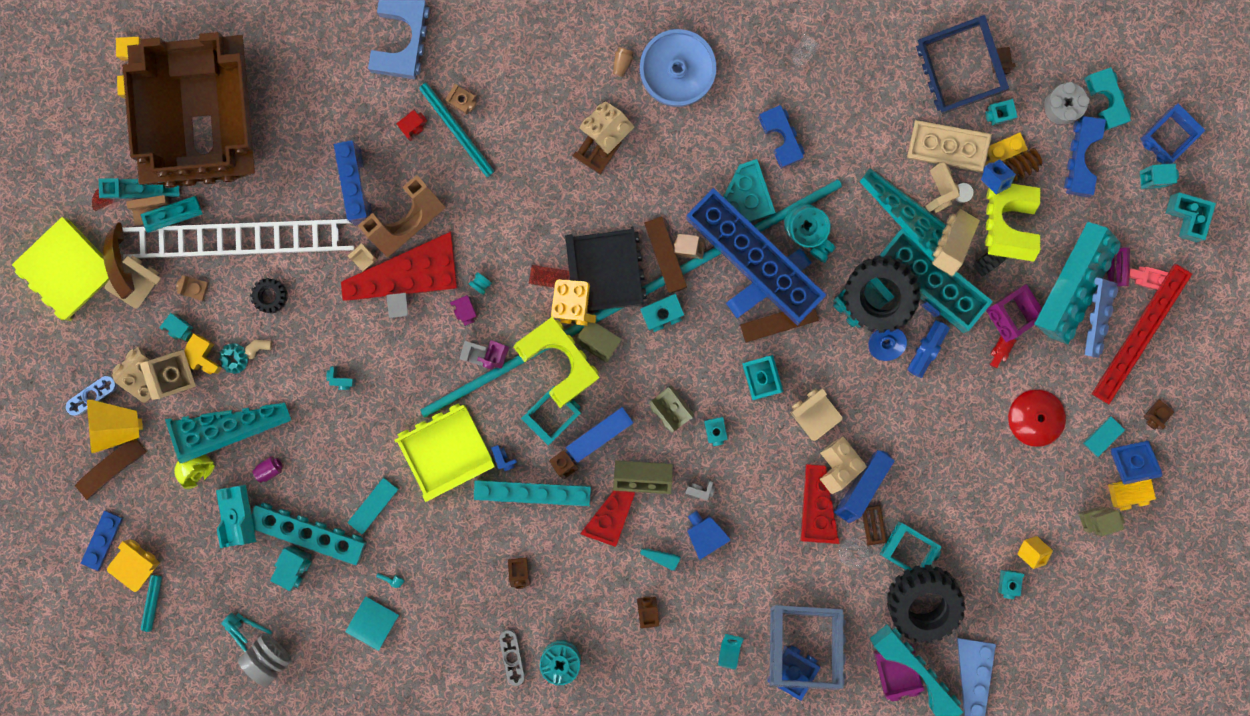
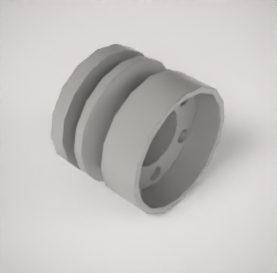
[238,634,292,687]

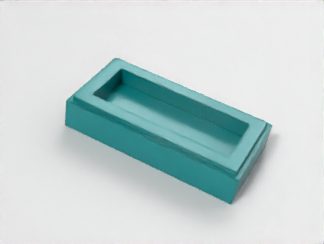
[1083,416,1125,457]

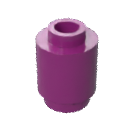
[252,456,283,483]

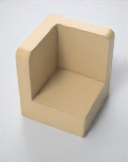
[348,243,378,272]

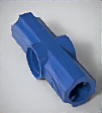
[907,320,950,378]

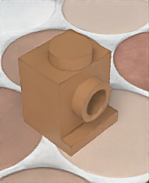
[445,84,477,115]

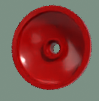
[1008,389,1066,447]

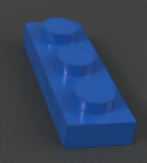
[80,510,123,571]

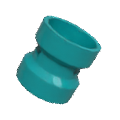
[810,239,836,263]

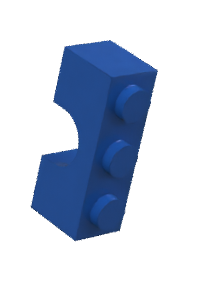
[758,105,805,169]

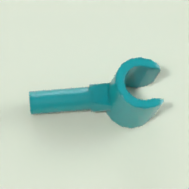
[376,573,404,588]

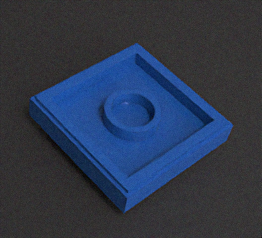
[1111,441,1163,485]

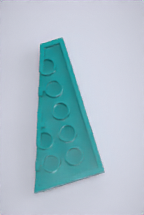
[860,168,946,270]
[165,403,292,464]

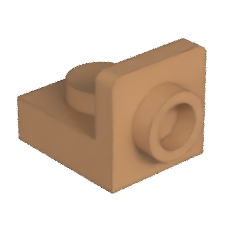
[176,275,209,301]

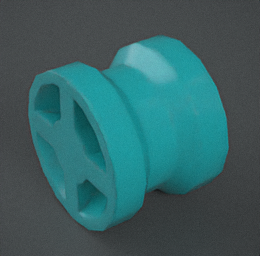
[468,272,492,295]

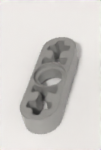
[499,629,525,686]

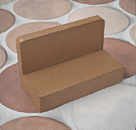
[126,195,170,226]

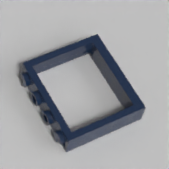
[916,15,1010,114]

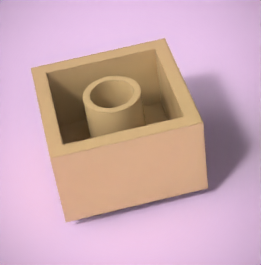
[139,350,196,400]

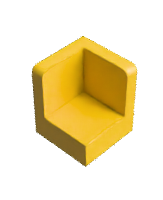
[1018,536,1053,569]

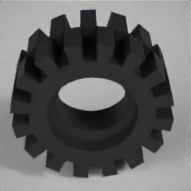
[972,252,1008,277]
[250,278,288,313]

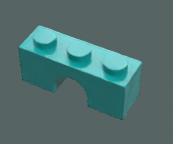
[1084,67,1131,132]

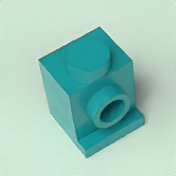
[985,99,1018,126]
[159,313,194,342]
[704,417,728,446]
[998,569,1024,599]

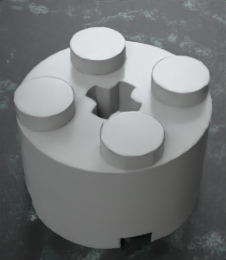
[1044,82,1089,125]

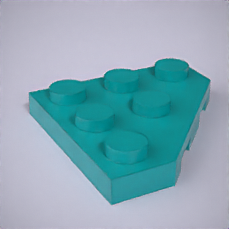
[723,159,776,222]

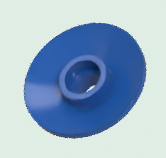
[868,328,907,361]

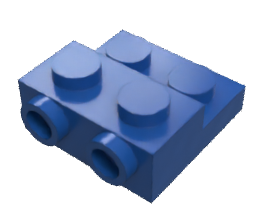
[767,645,821,701]

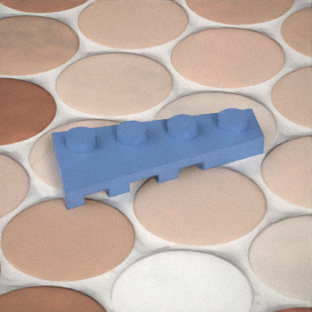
[1085,277,1118,358]
[957,637,996,716]

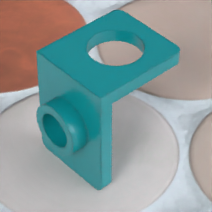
[718,634,744,670]

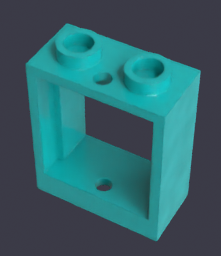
[521,386,581,446]
[879,521,942,571]

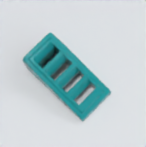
[640,548,681,571]

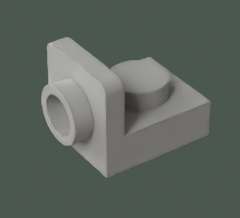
[685,480,715,500]

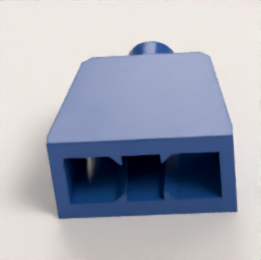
[687,510,731,560]

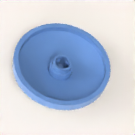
[640,29,716,107]

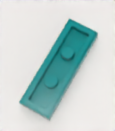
[140,196,203,233]
[347,478,399,535]

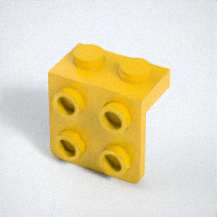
[551,280,596,326]
[107,539,160,592]

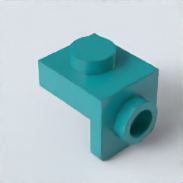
[326,366,356,390]

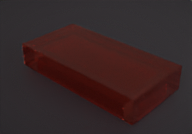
[529,265,569,288]

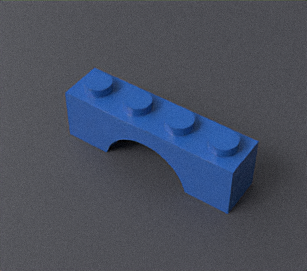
[1064,116,1106,198]

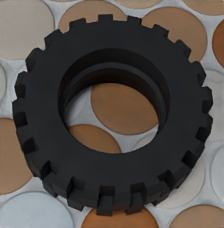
[844,255,921,333]
[887,565,966,643]

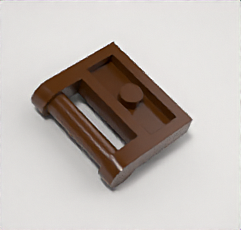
[572,136,622,175]

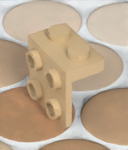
[579,102,634,154]
[925,162,960,213]
[105,255,161,308]
[112,346,151,403]
[790,388,842,441]

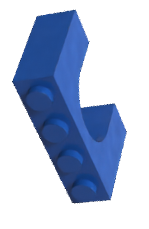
[334,140,372,226]

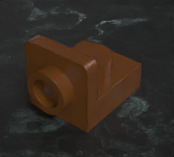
[990,47,1016,75]
[1143,399,1174,430]
[549,450,579,480]
[508,557,530,589]
[637,596,660,629]

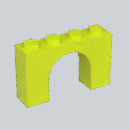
[985,184,1040,262]
[513,317,599,408]

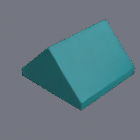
[742,355,784,400]

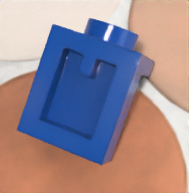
[491,445,518,471]

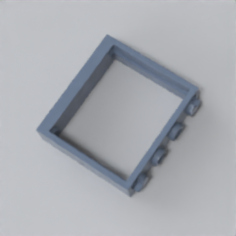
[769,605,846,690]

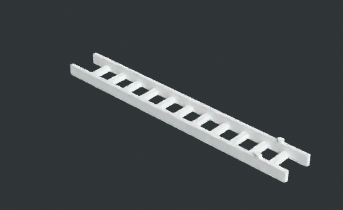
[122,219,355,259]

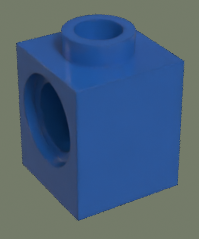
[981,160,1016,194]

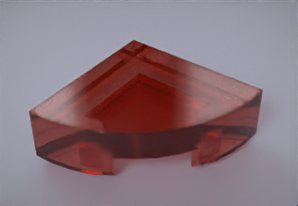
[92,188,113,211]

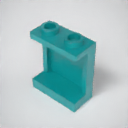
[832,278,894,328]

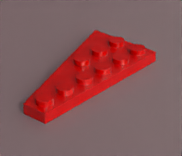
[341,231,457,301]

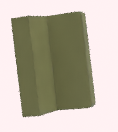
[575,323,621,363]

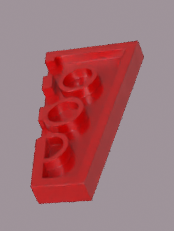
[800,464,839,544]

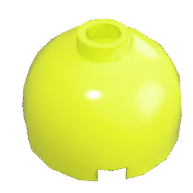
[174,454,215,489]

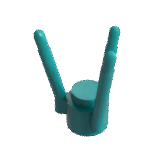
[221,613,272,652]

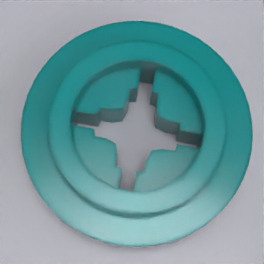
[218,343,248,374]

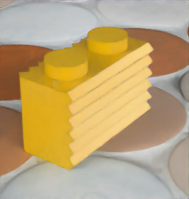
[1108,479,1156,510]

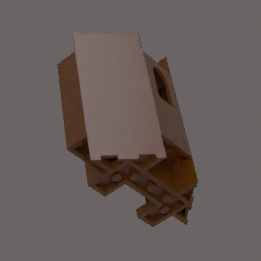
[122,32,255,188]

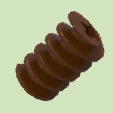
[1002,148,1042,182]

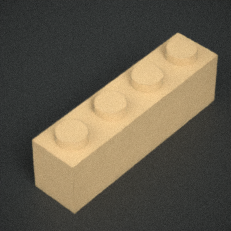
[932,209,980,276]

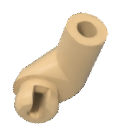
[245,340,272,359]

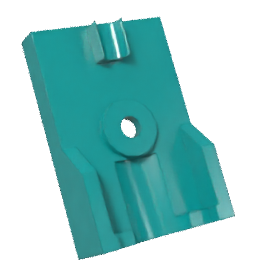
[216,485,256,548]

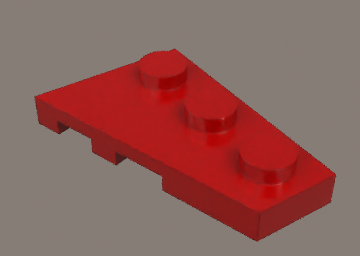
[580,491,635,547]

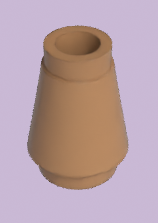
[613,47,633,77]

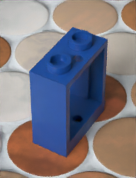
[1140,103,1206,164]

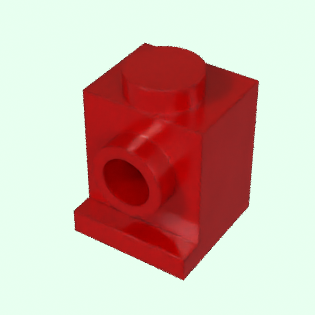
[396,110,427,141]

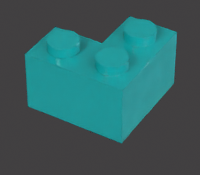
[1165,192,1216,242]
[270,545,312,591]

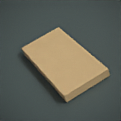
[907,120,992,173]

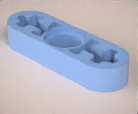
[66,376,117,415]

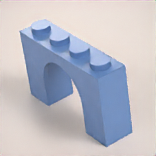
[368,0,430,79]

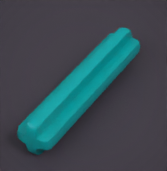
[141,575,162,632]

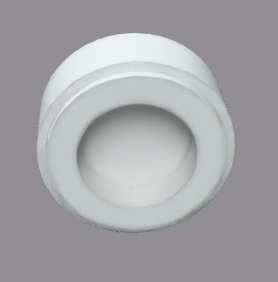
[955,183,973,203]

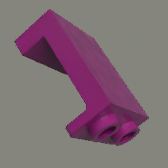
[873,642,925,701]

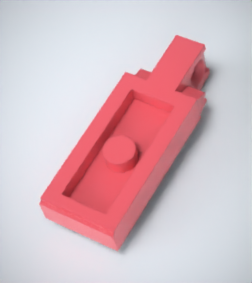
[1129,267,1169,290]

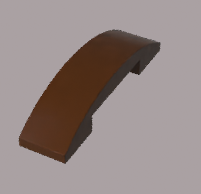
[103,222,135,299]
[75,439,147,500]

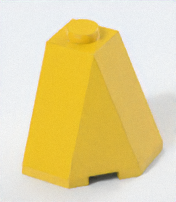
[87,399,143,453]

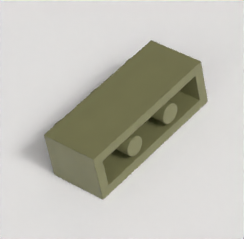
[613,460,673,494]

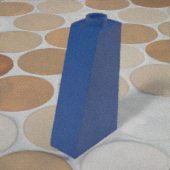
[566,407,633,463]
[833,450,895,523]

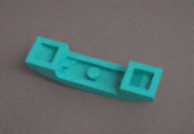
[98,178,180,199]

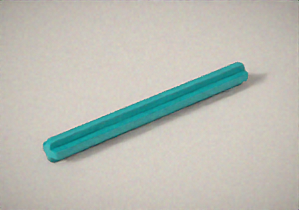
[419,83,494,177]

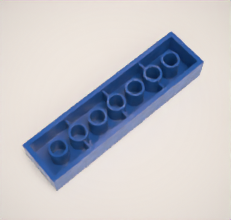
[686,188,826,326]

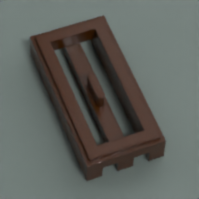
[862,504,887,546]

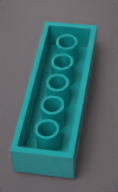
[1034,222,1121,345]
[878,229,993,333]

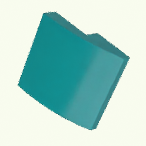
[345,596,399,651]

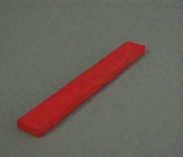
[1092,264,1192,405]

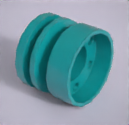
[784,204,830,248]
[540,640,581,686]

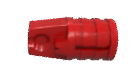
[990,335,1017,368]

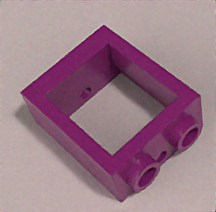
[986,284,1042,342]

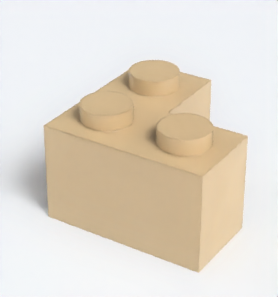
[820,437,867,494]

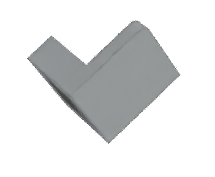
[386,293,409,319]
[459,341,488,366]

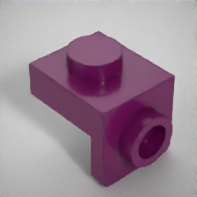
[477,340,509,370]

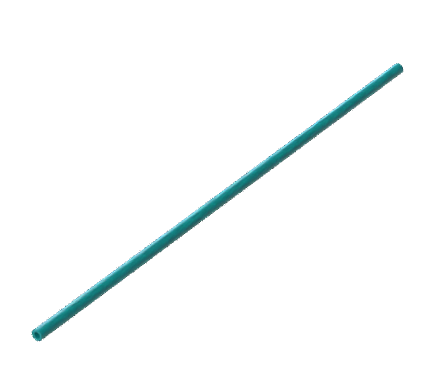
[420,179,842,418]

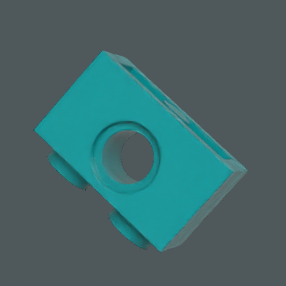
[1140,164,1179,190]
[640,294,684,332]

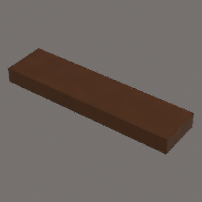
[644,216,687,294]
[740,308,819,343]

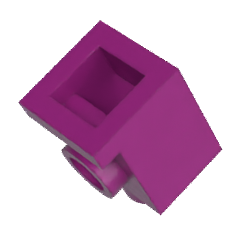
[450,295,478,326]

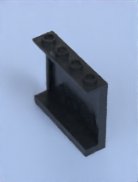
[565,226,647,312]

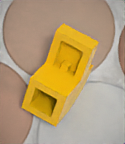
[184,333,222,375]

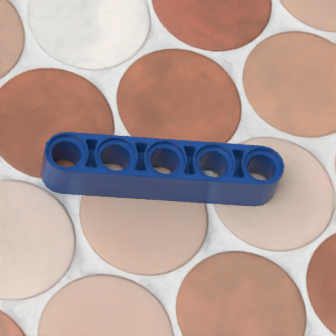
[726,248,812,318]

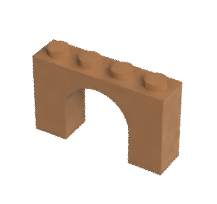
[358,175,446,257]

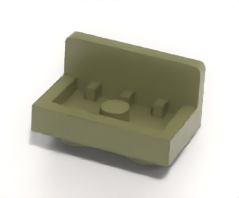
[649,385,695,433]

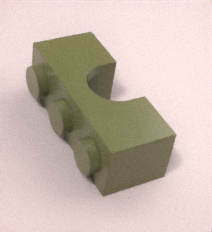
[1078,506,1125,536]

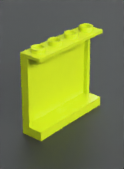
[12,217,109,321]
[395,403,496,502]

